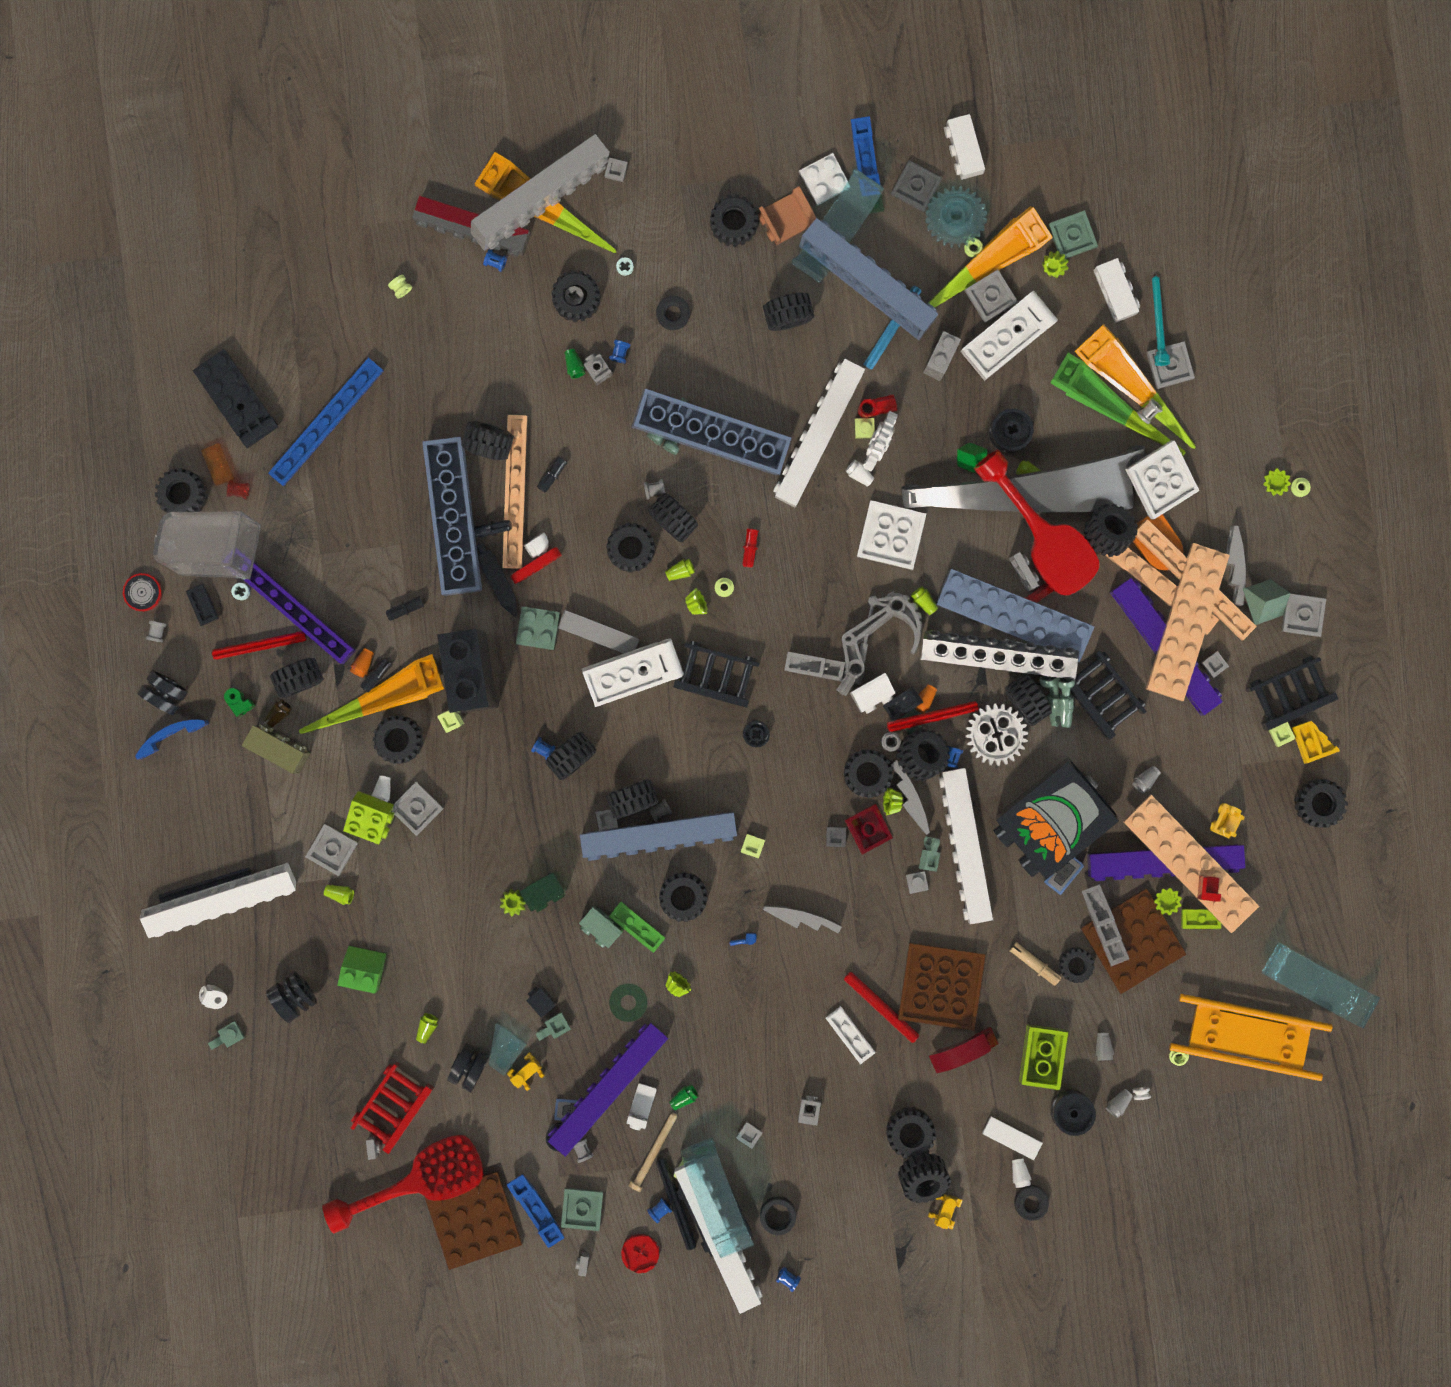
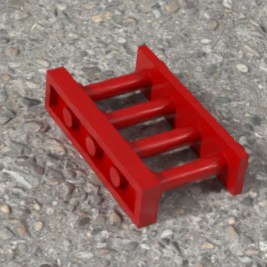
[351,1061,434,1154]

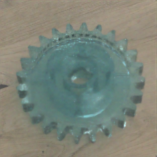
[925,186,987,248]

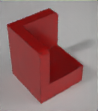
[1197,875,1221,902]

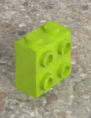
[343,791,395,845]

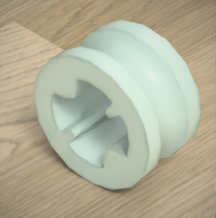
[616,257,634,276]
[231,583,250,600]

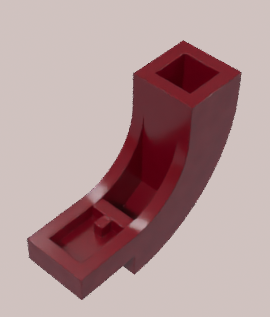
[929,1027,999,1073]

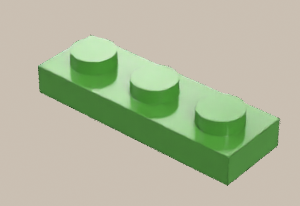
[609,901,666,953]

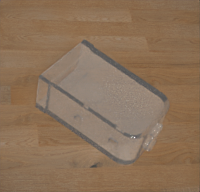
[153,511,261,579]

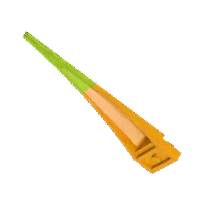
[475,152,616,253]
[927,206,1053,307]
[1075,325,1196,449]
[299,654,444,734]

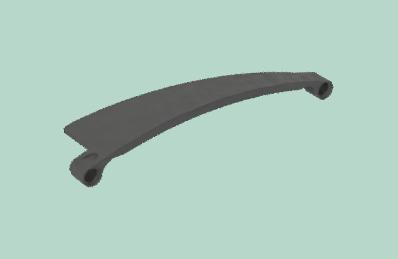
[901,445,1146,512]

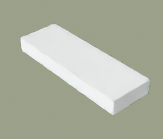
[825,1006,876,1064]
[982,1116,1043,1160]

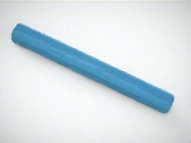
[864,286,921,370]

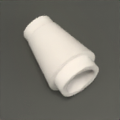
[846,460,874,487]
[371,776,391,802]
[1012,1158,1032,1188]

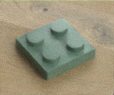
[1048,210,1098,259]
[516,606,560,650]
[561,1187,603,1231]

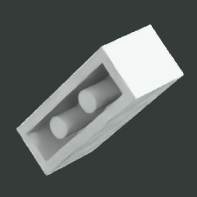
[944,114,985,180]
[1093,258,1140,323]

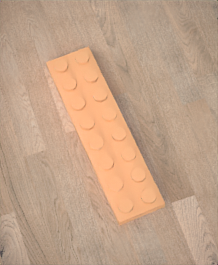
[1146,543,1230,701]
[1123,795,1259,933]

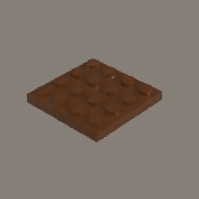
[1080,888,1187,994]
[898,943,986,1031]
[425,1171,523,1270]

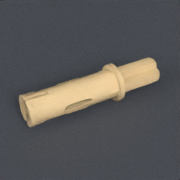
[1010,942,1061,986]

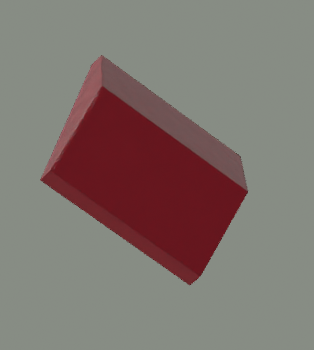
[845,804,893,855]

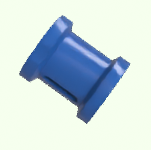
[483,249,508,272]
[609,340,630,364]
[531,737,556,760]
[947,746,963,769]
[647,1198,673,1224]
[776,1266,801,1292]

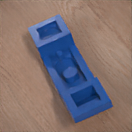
[851,116,881,196]
[135,720,209,760]
[507,1174,565,1248]

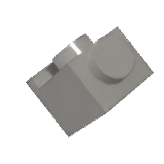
[584,354,613,385]
[798,1095,821,1126]

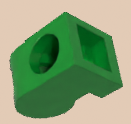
[224,688,255,718]

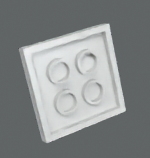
[1125,440,1199,519]
[857,500,926,570]

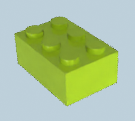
[1019,1024,1068,1090]

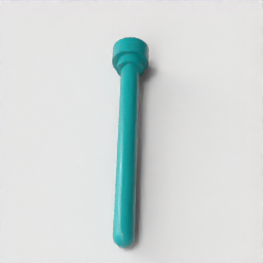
[1152,276,1170,366]

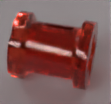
[227,480,250,500]

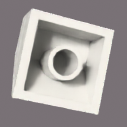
[850,673,895,714]

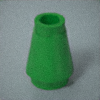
[564,349,586,379]
[669,1084,699,1111]

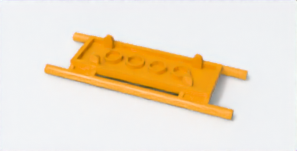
[1169,994,1333,1081]

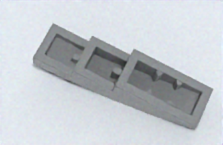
[1225,525,1246,606]
[558,610,639,653]
[784,652,865,685]
[890,760,930,835]
[1082,884,1129,966]
[763,905,842,933]

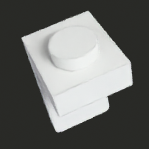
[627,1083,656,1130]

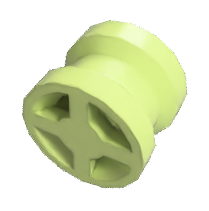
[388,275,413,299]

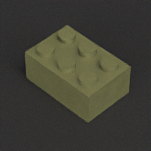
[242,724,311,774]

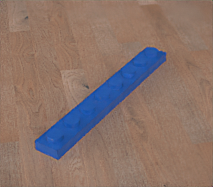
[268,357,384,486]

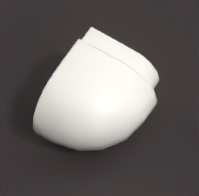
[523,532,549,559]
[199,985,227,1009]

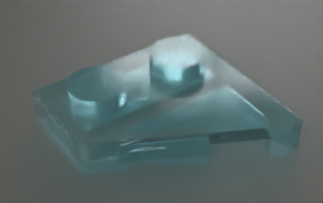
[488,1022,527,1076]

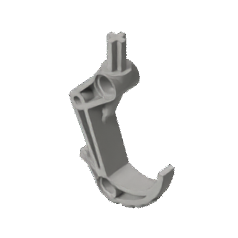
[837,591,923,696]

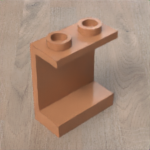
[758,186,816,246]

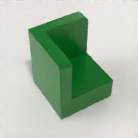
[957,443,987,473]

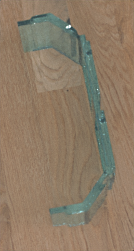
[791,169,884,283]
[1261,942,1380,1029]
[680,1137,754,1259]

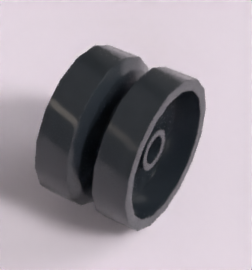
[989,408,1034,454]
[137,670,188,715]
[447,1043,490,1093]
[1050,1089,1096,1136]

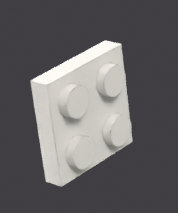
[799,153,851,206]

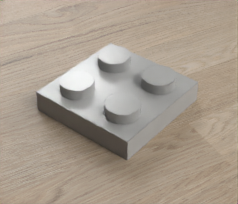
[965,270,1018,323]
[1146,341,1195,389]
[1009,552,1039,592]
[1281,594,1326,637]
[392,782,444,836]
[305,823,359,876]

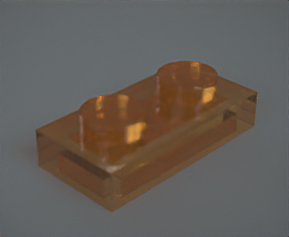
[201,443,234,486]

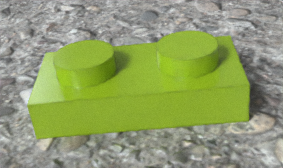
[1181,909,1221,929]

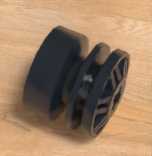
[266,971,317,1023]

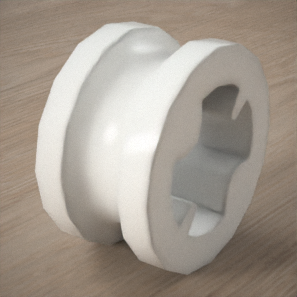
[1133,1087,1151,1100]

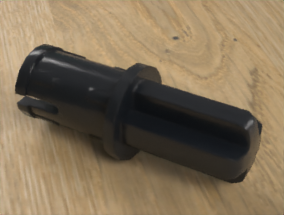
[537,456,568,493]
[474,520,512,538]
[386,596,424,621]
[360,657,393,692]

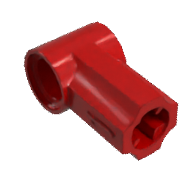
[858,395,897,418]

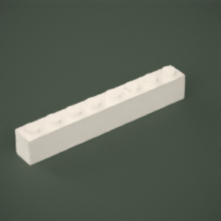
[773,359,865,507]
[938,768,993,924]
[140,863,296,938]
[674,1159,763,1314]

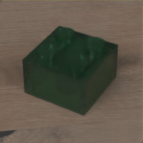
[520,870,567,913]

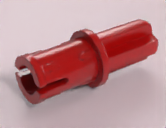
[742,529,759,568]

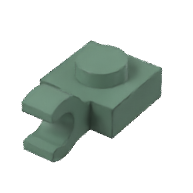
[919,836,940,872]
[536,1012,571,1041]
[208,1021,245,1050]

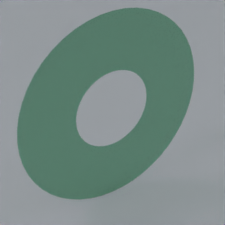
[609,984,647,1022]

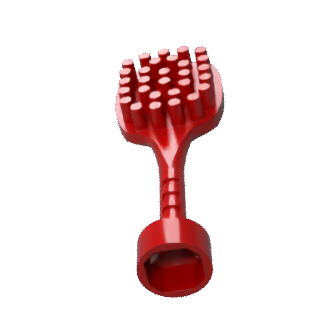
[974,449,1099,595]
[322,1135,483,1234]

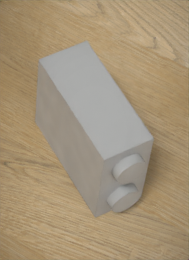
[923,331,961,381]

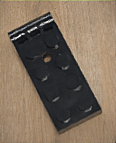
[192,349,279,449]

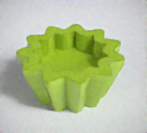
[1042,251,1069,278]
[1263,468,1291,496]
[685,588,708,615]
[883,788,903,815]
[1154,888,1182,915]
[500,889,527,916]
[665,971,692,997]

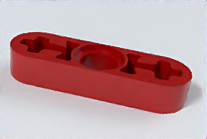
[510,547,562,585]

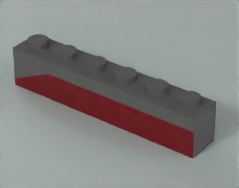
[412,196,530,257]

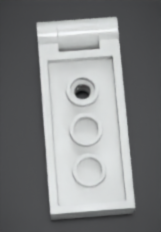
[960,291,1058,381]
[582,639,684,707]

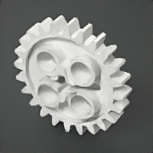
[863,411,898,471]
[965,704,1028,766]

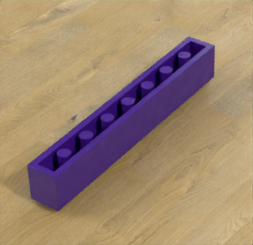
[224,548,356,664]
[1110,578,1223,716]
[1087,844,1245,881]
[548,1023,668,1157]

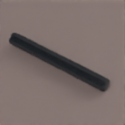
[159,868,252,903]
[656,1158,696,1250]

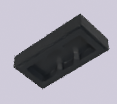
[186,584,219,626]
[883,686,923,721]

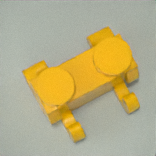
[1210,803,1245,839]
[507,1052,545,1091]
[928,1194,963,1229]

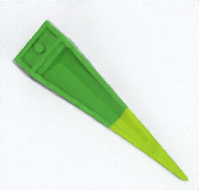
[1050,353,1186,455]

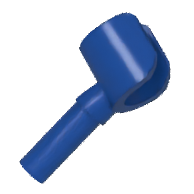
[730,933,757,946]

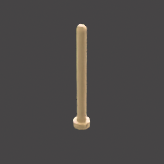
[629,1112,677,1192]

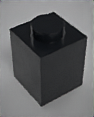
[526,986,557,1018]

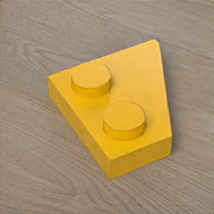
[1291,721,1340,764]

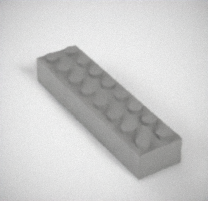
[470,134,609,251]

